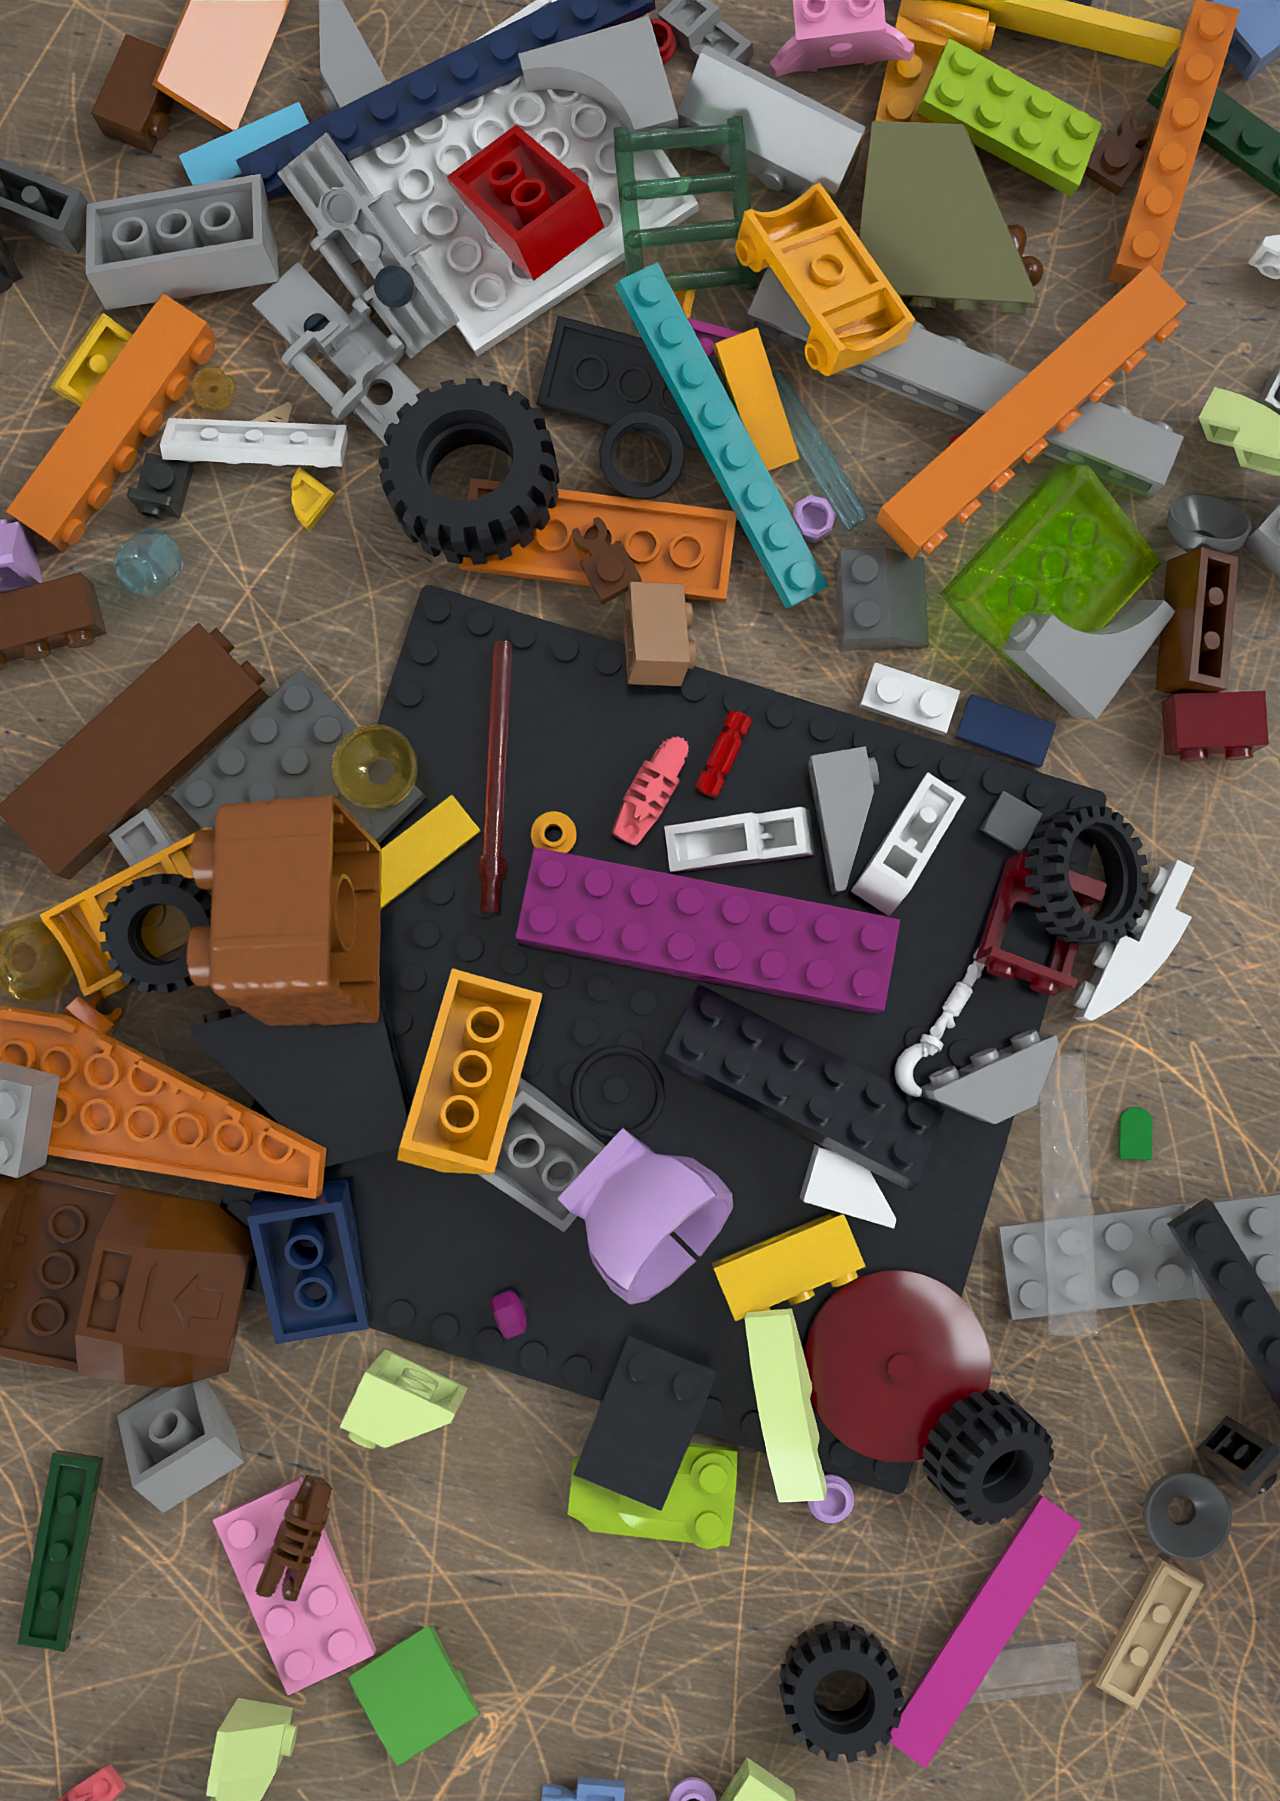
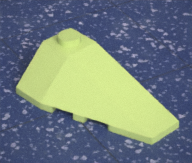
[206,1698,297,1801]

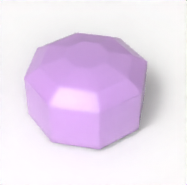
[792,495,836,543]

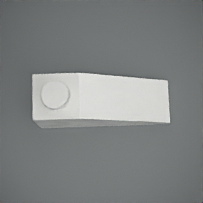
[851,773,965,916]

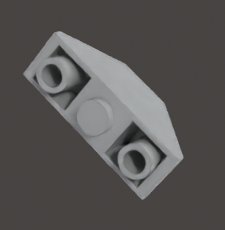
[920,1029,1059,1124]

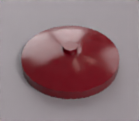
[803,1270,991,1462]

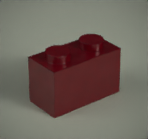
[1162,691,1269,762]

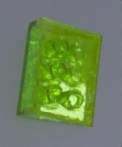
[940,464,1162,693]

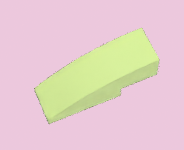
[1199,387,1280,476]

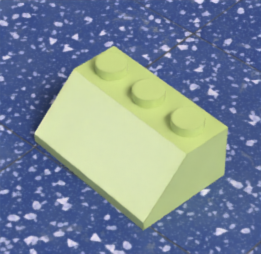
[340,1349,468,1449]

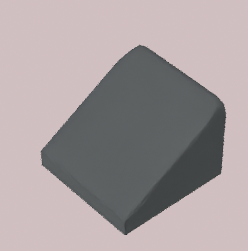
[979,790,1042,853]

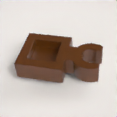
[1084,109,1155,196]
[572,517,642,605]

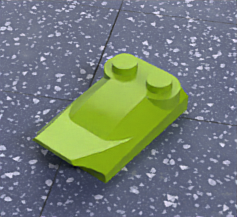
[568,1443,738,1549]

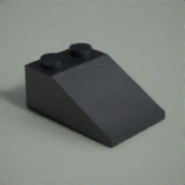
[573,1336,717,1511]

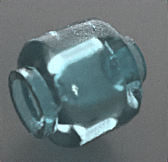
[114,528,184,596]

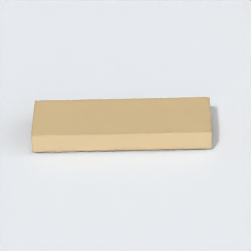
[1092,1556,1204,1710]

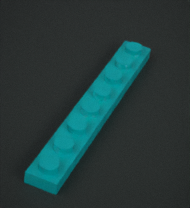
[615,262,828,609]

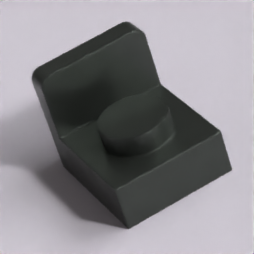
[127,452,194,521]

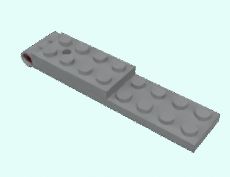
[996,1191,1280,1320]

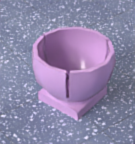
[557,1128,733,1304]

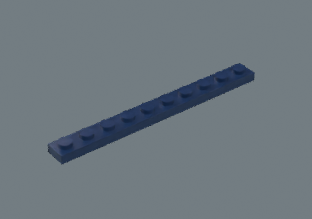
[236,0,656,201]

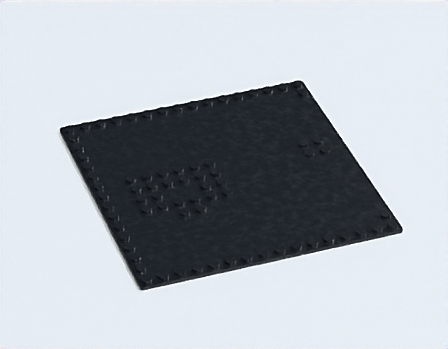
[220,585,1107,1494]

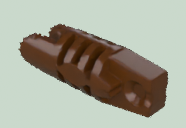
[256,1475,332,1602]

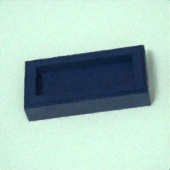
[954,694,1057,768]

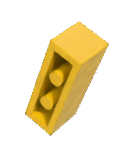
[712,1211,866,1321]

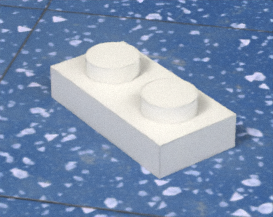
[859,662,960,736]

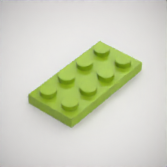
[916,38,1102,197]

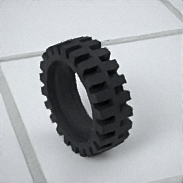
[1025,805,1149,944]

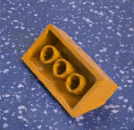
[397,968,543,1175]

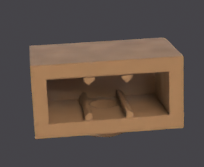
[622,582,696,686]

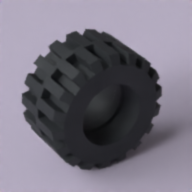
[99,874,212,994]
[922,1390,1054,1525]
[779,1621,904,1762]

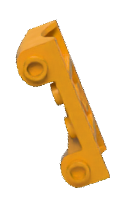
[863,0,996,177]
[735,183,915,376]
[40,827,212,998]

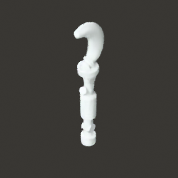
[895,947,987,1097]

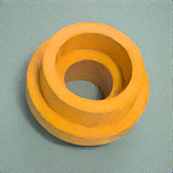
[531,811,577,853]

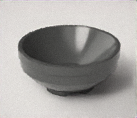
[1166,494,1252,554]
[1143,1471,1232,1561]

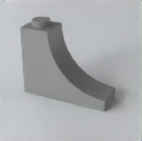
[518,16,679,151]
[1002,599,1176,719]

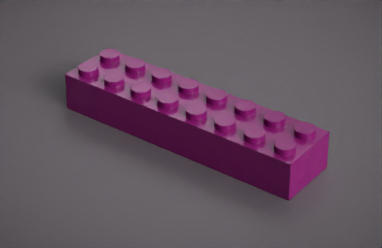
[515,847,901,1015]

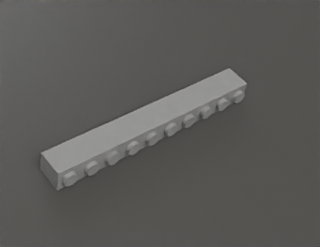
[745,266,1184,499]

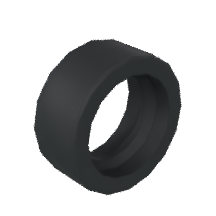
[599,411,686,499]

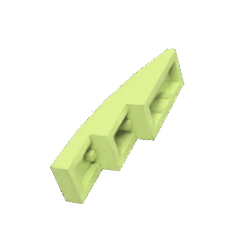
[745,1309,827,1502]

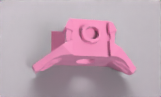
[770,0,915,78]

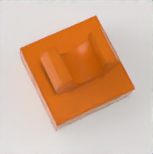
[64,992,122,1037]

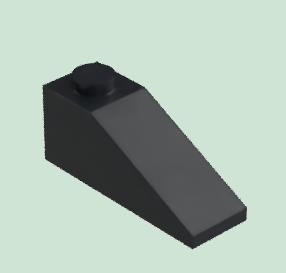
[1196,1416,1280,1499]

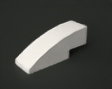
[664,807,815,872]

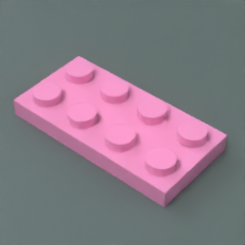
[213,1476,376,1695]

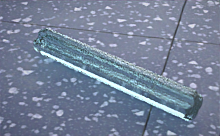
[772,370,868,529]

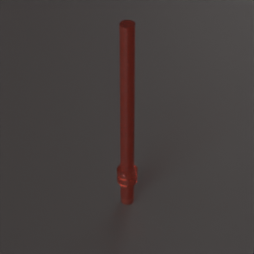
[477,641,512,913]

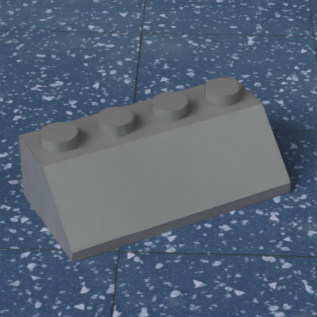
[678,45,866,205]
[85,174,279,310]

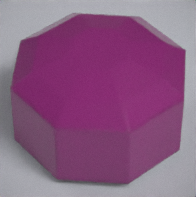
[490,1290,527,1339]

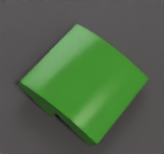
[348,1626,481,1766]

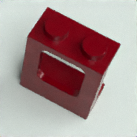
[975,852,1107,996]

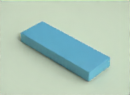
[179,102,309,185]

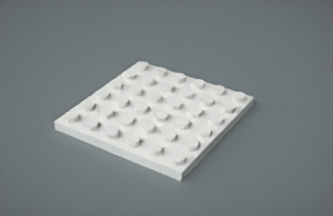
[348,0,699,357]

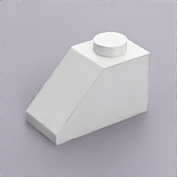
[799,1144,897,1228]

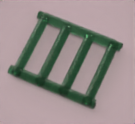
[613,115,756,292]

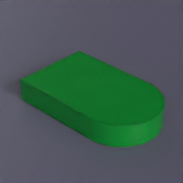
[1118,1107,1153,1160]

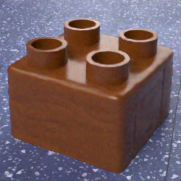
[187,795,382,1026]

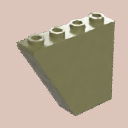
[859,121,1039,315]

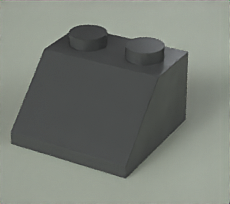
[834,547,929,651]

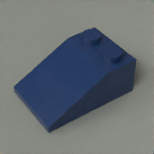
[247,1178,369,1344]

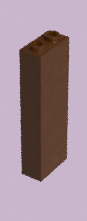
[0,622,269,880]

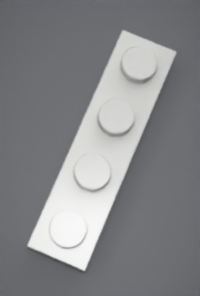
[160,418,348,468]

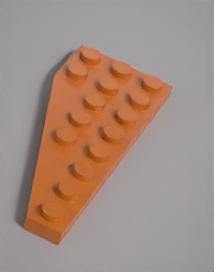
[0,1005,326,1199]

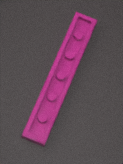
[889,1495,1082,1769]

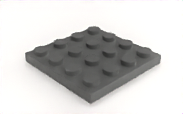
[171,668,426,844]

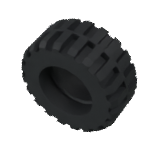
[378,377,560,565]

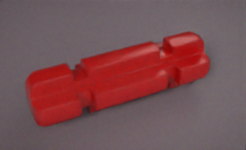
[696,710,751,797]

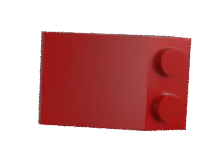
[446,124,605,281]

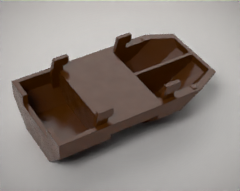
[0,1168,254,1388]

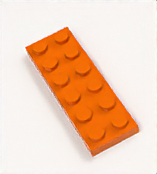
[458,478,737,603]

